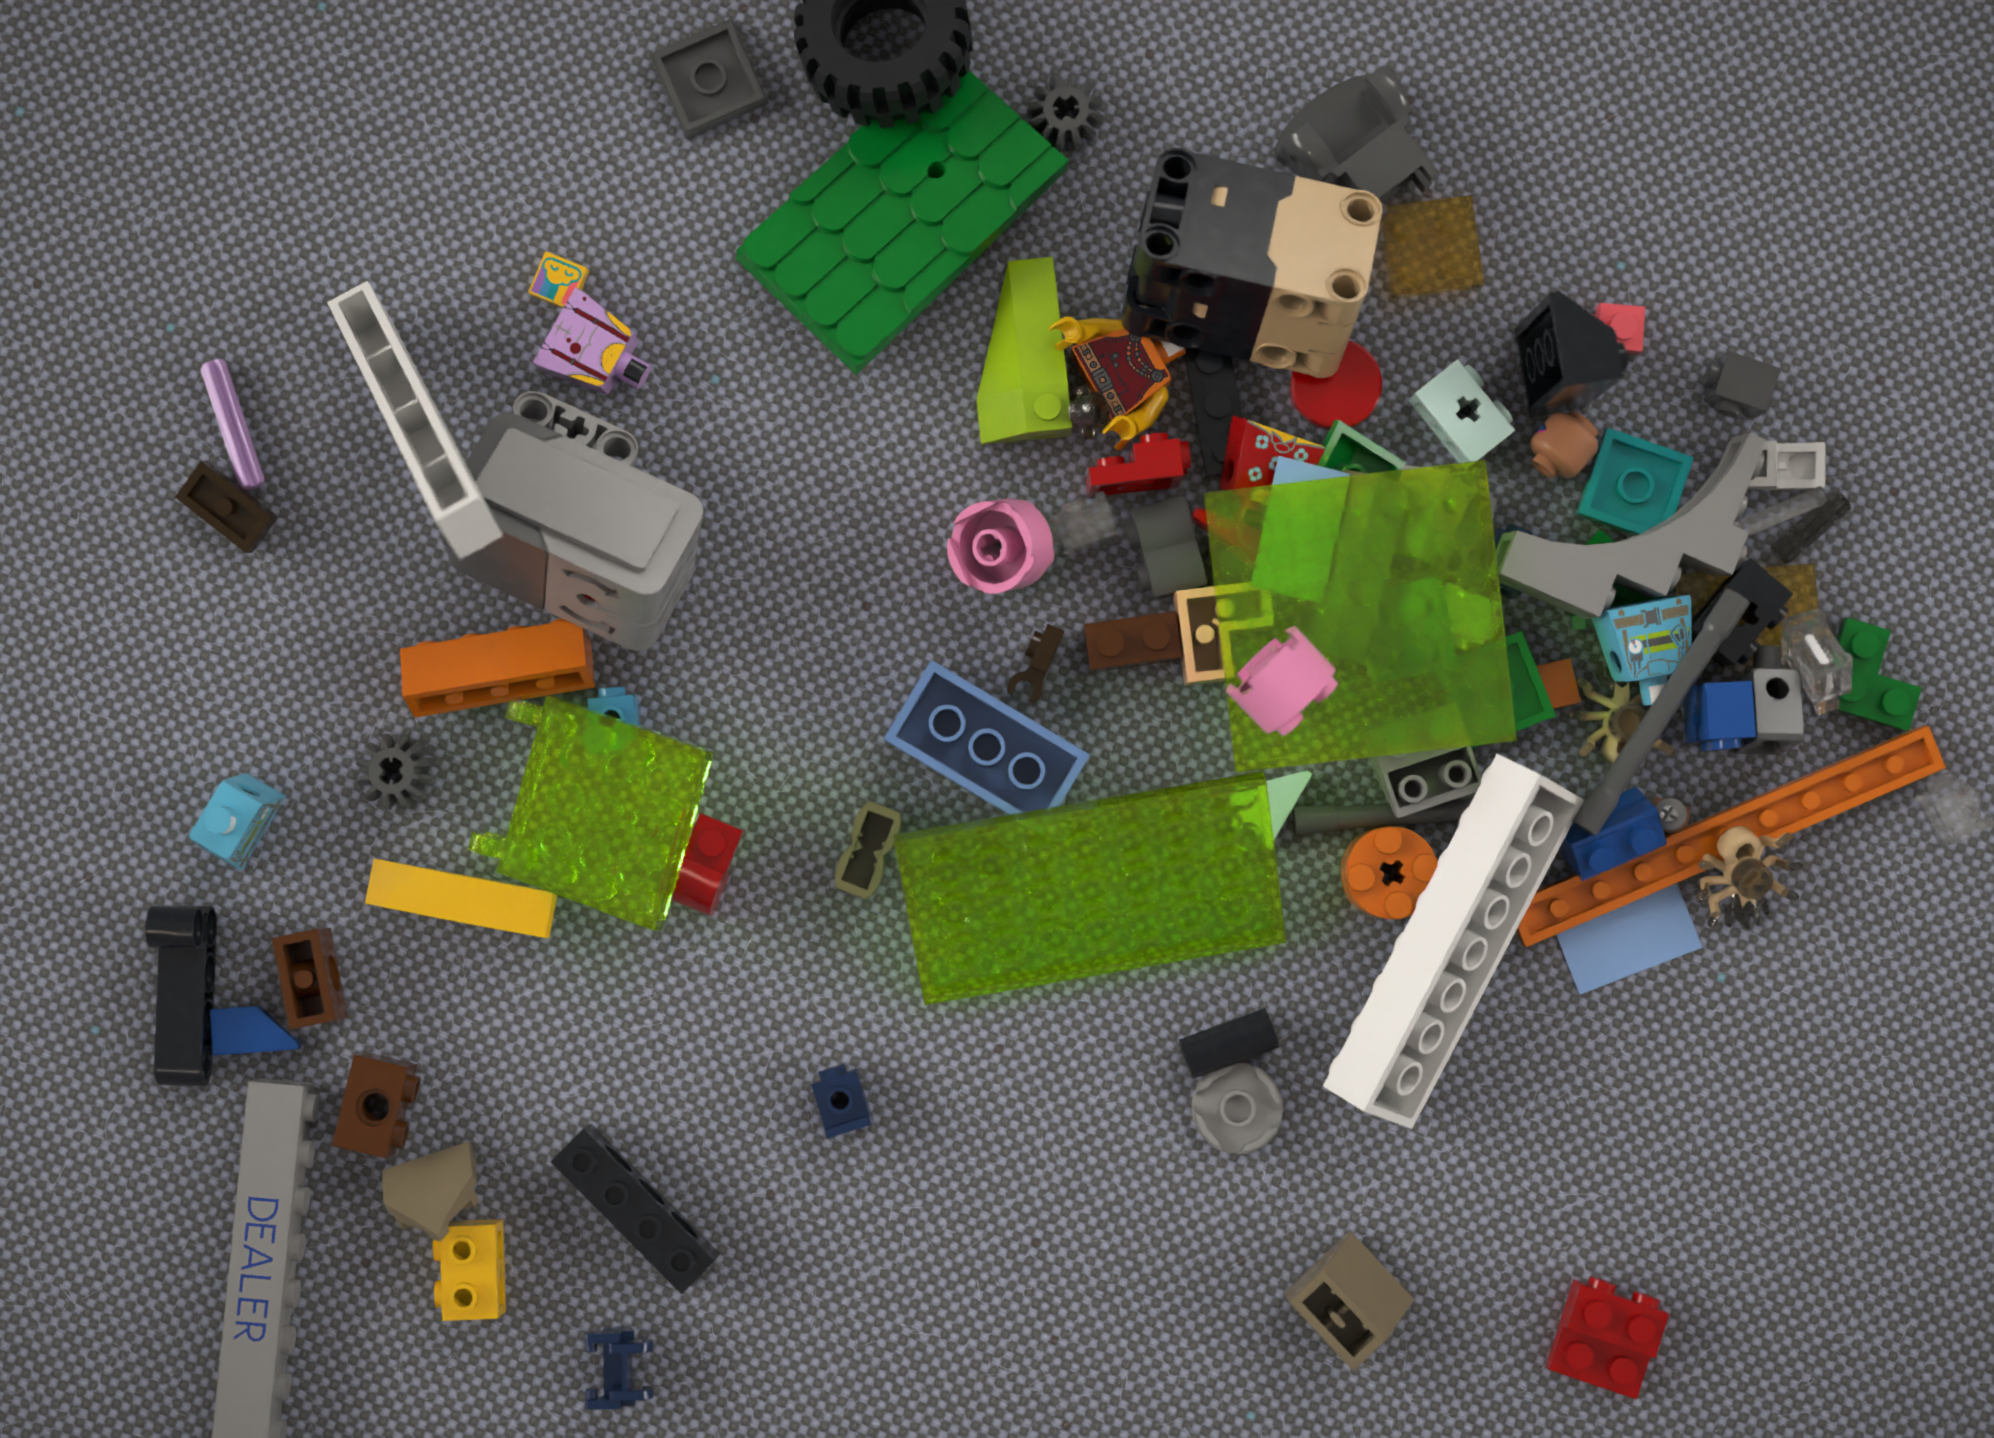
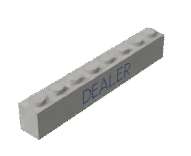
[212,1078,320,1438]

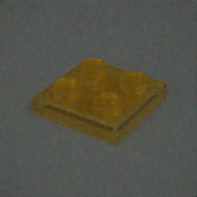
[1381,195,1484,299]

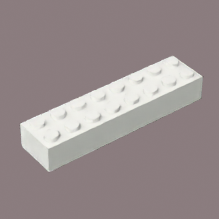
[1323,754,1584,1129]

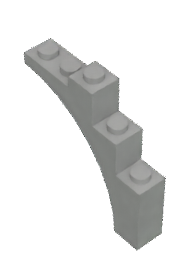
[1486,433,1766,619]

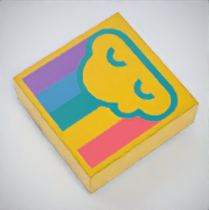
[528,251,589,309]

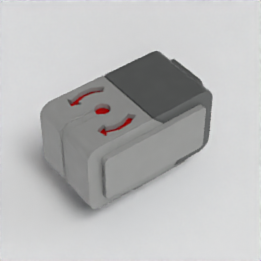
[443,391,703,651]

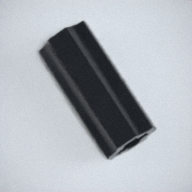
[1179,1008,1279,1079]

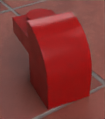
[667,813,744,916]

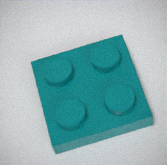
[1575,427,1694,536]

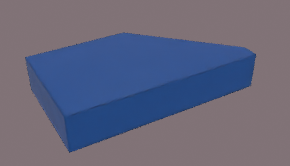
[210,1005,302,1056]

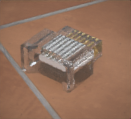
[1782,608,1853,715]

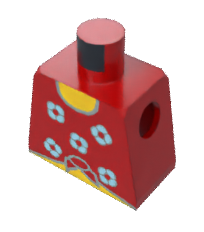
[1220,415,1326,529]

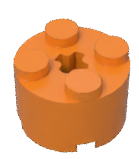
[1340,826,1438,919]

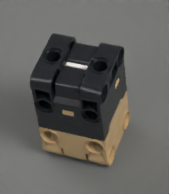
[1121,148,1382,378]

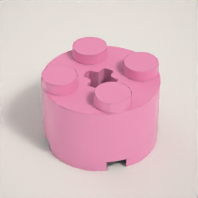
[947,498,1055,594]
[1226,626,1338,736]

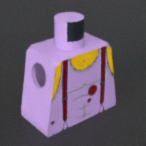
[533,287,651,395]

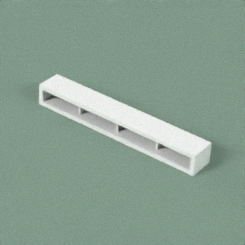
[327,281,503,559]

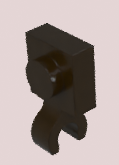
[1007,624,1064,705]

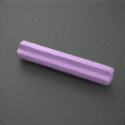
[201,359,265,491]

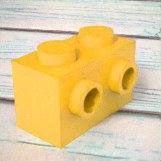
[433,1219,506,1321]

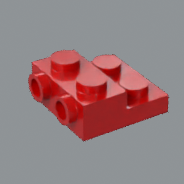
[1086,433,1191,498]
[1545,1276,1669,1400]

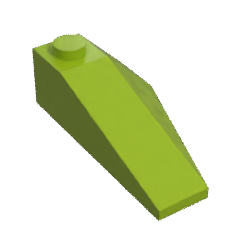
[977,257,1072,445]

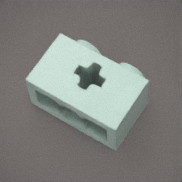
[1408,359,1515,471]

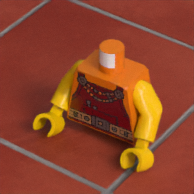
[1049,317,1186,451]

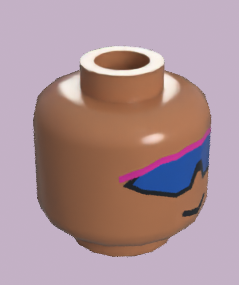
[1530,410,1598,479]

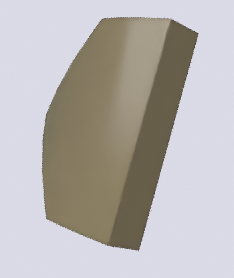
[382,1141,479,1241]

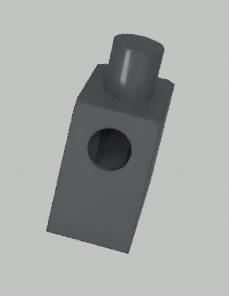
[1734,645,1804,755]

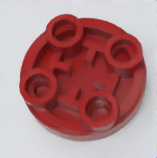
[1290,340,1382,430]

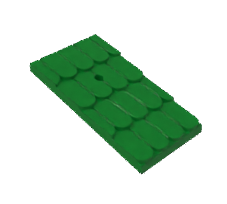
[736,70,1069,375]

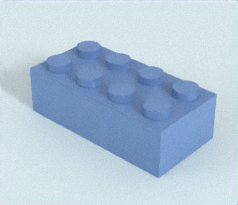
[883,660,1090,835]

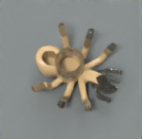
[1570,661,1682,766]
[1695,826,1804,929]

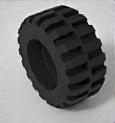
[794,0,973,128]

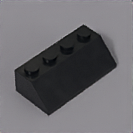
[1514,291,1628,418]

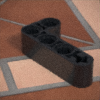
[145,905,217,1086]

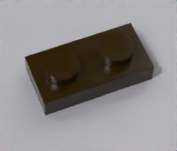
[175,461,278,553]

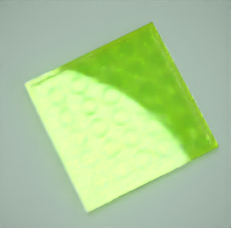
[1203,460,1517,772]

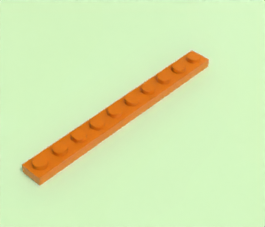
[1516,725,1946,947]

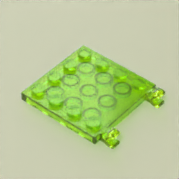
[468,696,714,931]

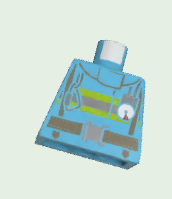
[1591,595,1692,705]
[189,773,286,871]

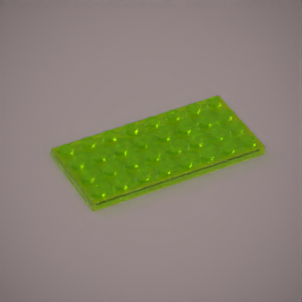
[893,771,1287,1005]

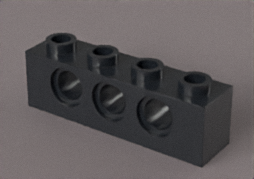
[550,1124,720,1295]

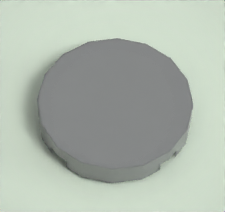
[1191,1062,1283,1154]

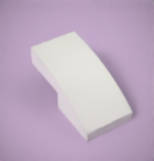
[1747,441,1826,490]

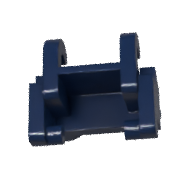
[585,1326,653,1410]

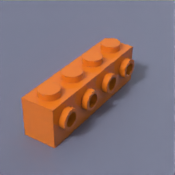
[400,618,595,718]

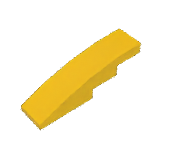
[365,858,558,938]

